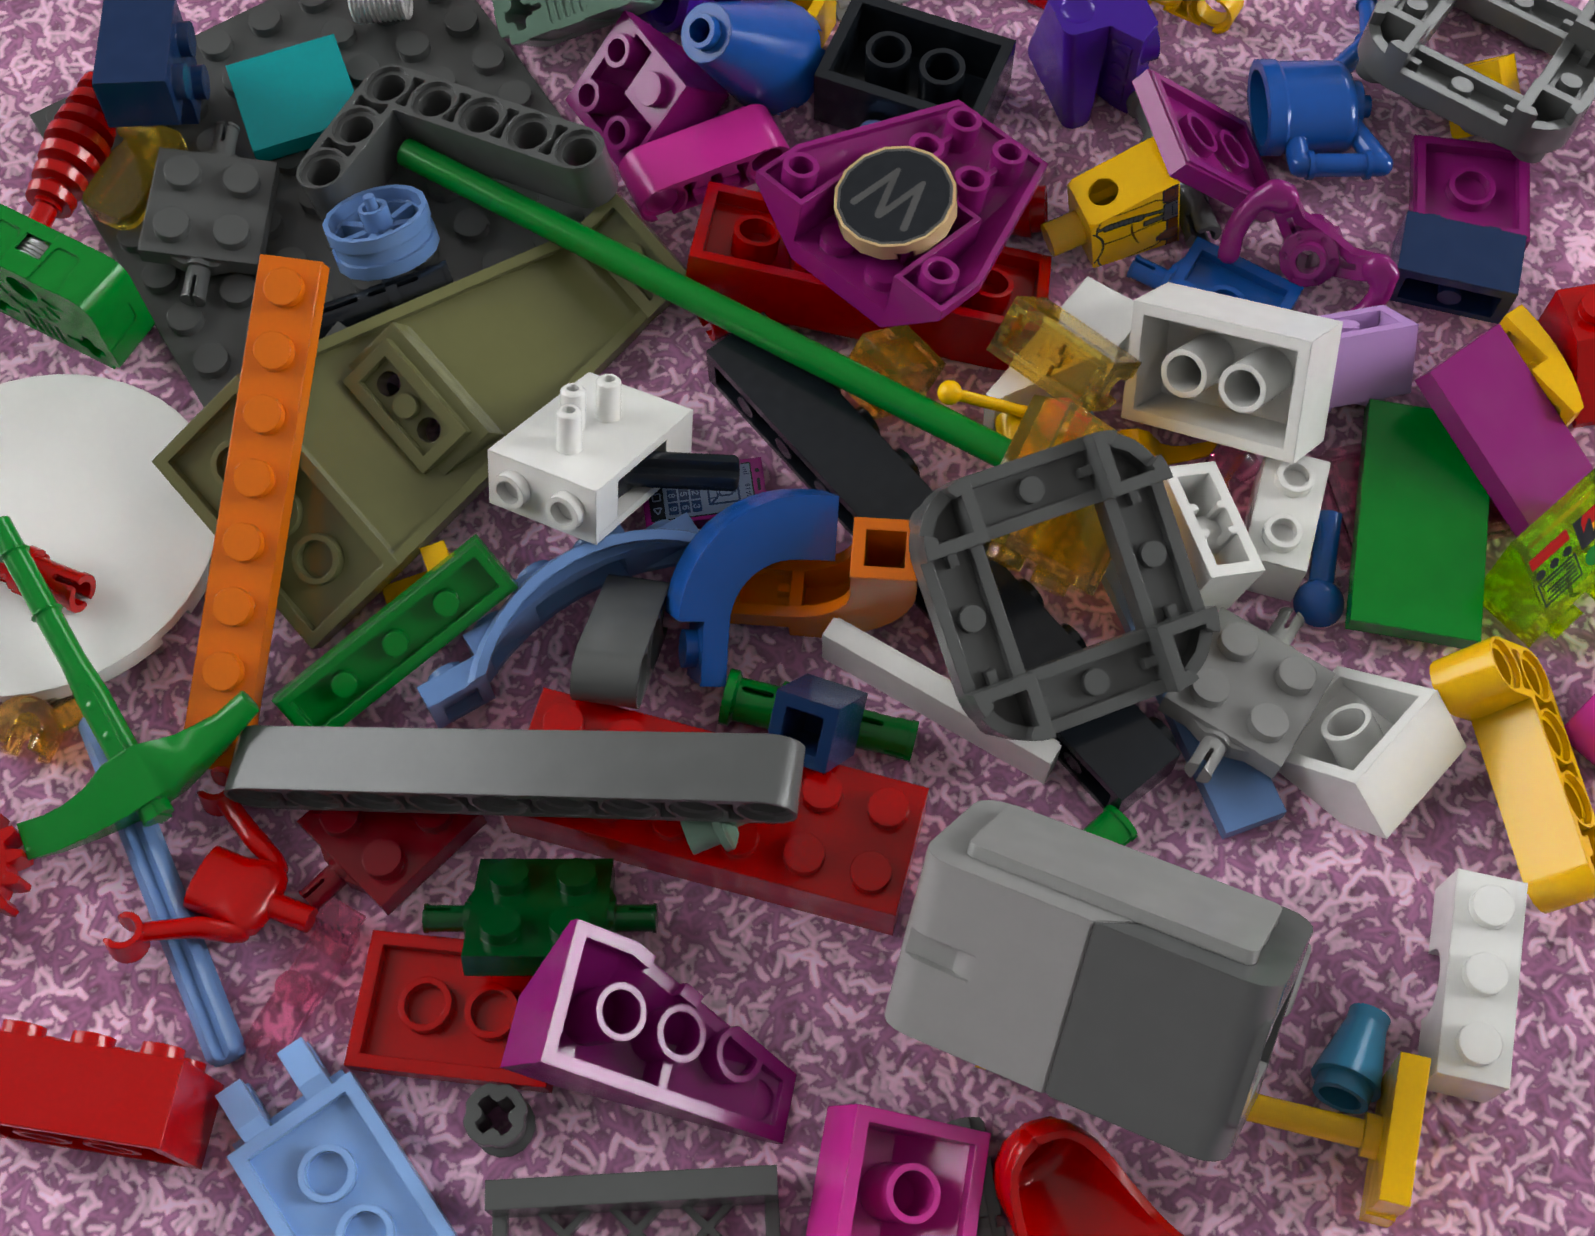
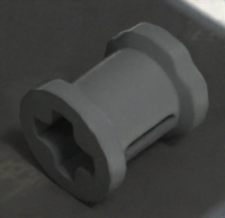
[463,1083,536,1158]

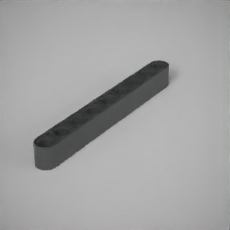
[224,725,806,824]

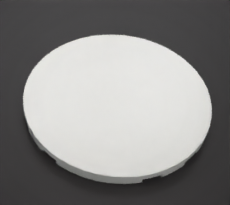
[0,374,215,706]

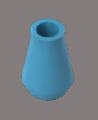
[1311,1003,1391,1114]

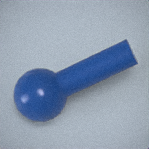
[1293,510,1345,628]

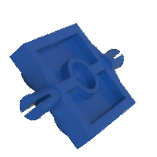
[1126,236,1304,310]

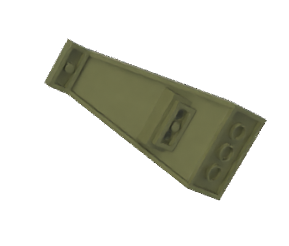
[152,192,687,649]

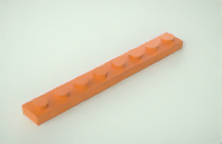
[184,254,330,769]

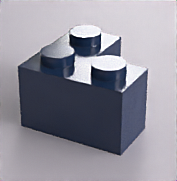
[92,0,210,128]

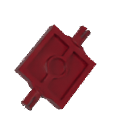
[297,810,487,915]

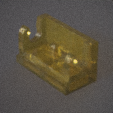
[986,296,1142,417]

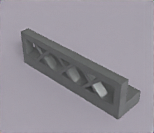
[485,1165,781,1236]

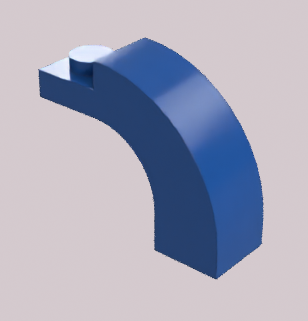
[665,489,839,687]

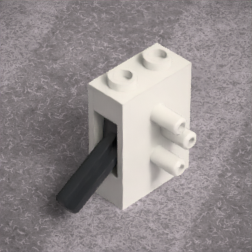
[488,372,740,545]

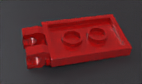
[344,930,557,1093]

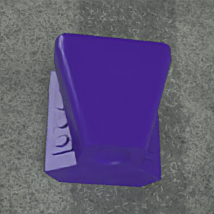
[1028,0,1160,129]

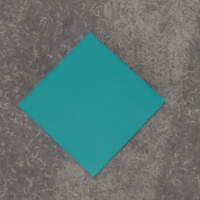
[225,34,354,161]

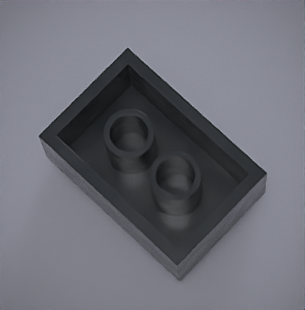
[814,0,1016,130]

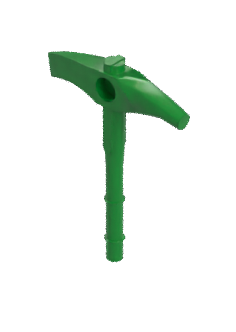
[0,516,260,860]

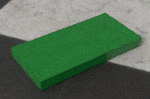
[1345,399,1490,649]

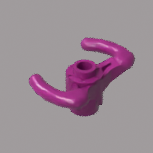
[1218,179,1399,311]

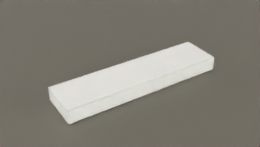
[822,617,1062,784]

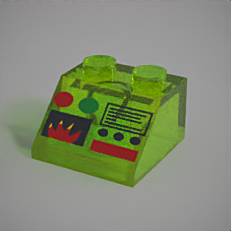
[1483,468,1595,648]

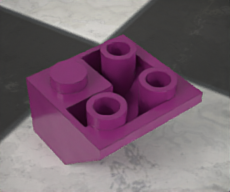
[565,11,729,167]

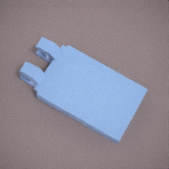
[215,1037,458,1236]

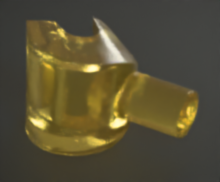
[0,695,84,764]

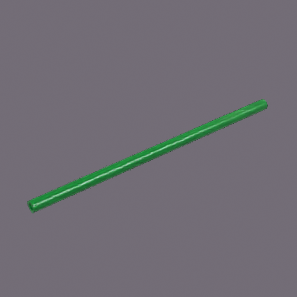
[397,138,1022,466]

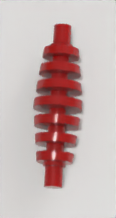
[25,71,118,228]

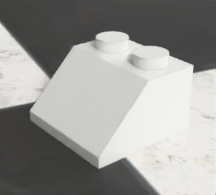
[1279,666,1467,839]

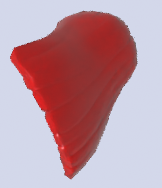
[993,1116,1184,1236]

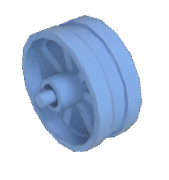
[322,184,440,281]

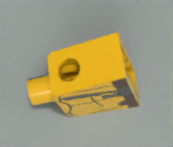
[1041,137,1180,268]

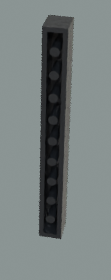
[706,312,1181,813]

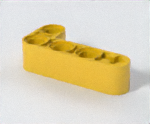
[1429,636,1595,914]

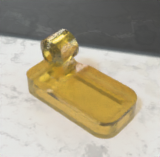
[82,125,189,230]

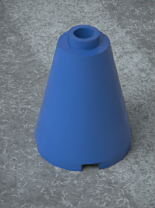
[681,0,826,116]

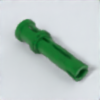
[718,668,919,762]

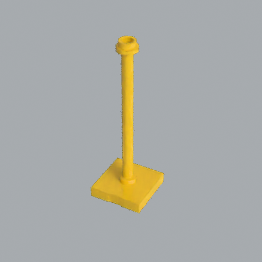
[975,1051,1431,1228]

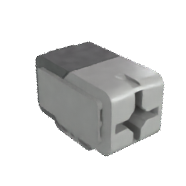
[884,800,1313,1162]

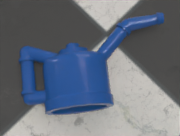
[1247,0,1393,180]

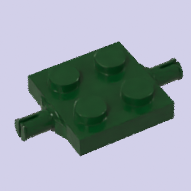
[422,858,658,976]

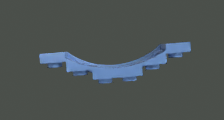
[416,512,699,728]

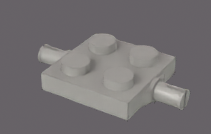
[1157,607,1336,783]

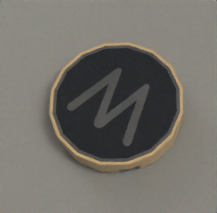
[834,146,957,260]

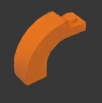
[730,517,918,638]

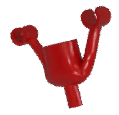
[103,766,318,964]

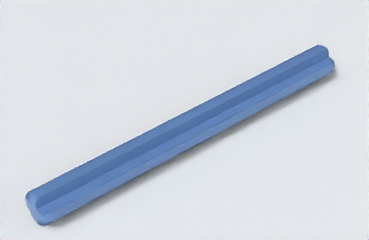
[78,717,246,1067]

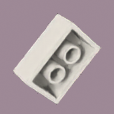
[1121,282,1343,464]

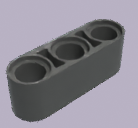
[570,574,670,709]

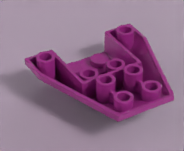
[755,99,1048,328]

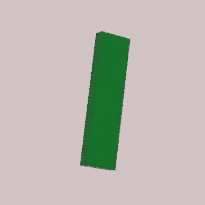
[271,534,518,727]

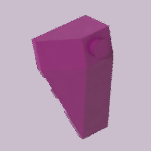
[500,919,797,1144]

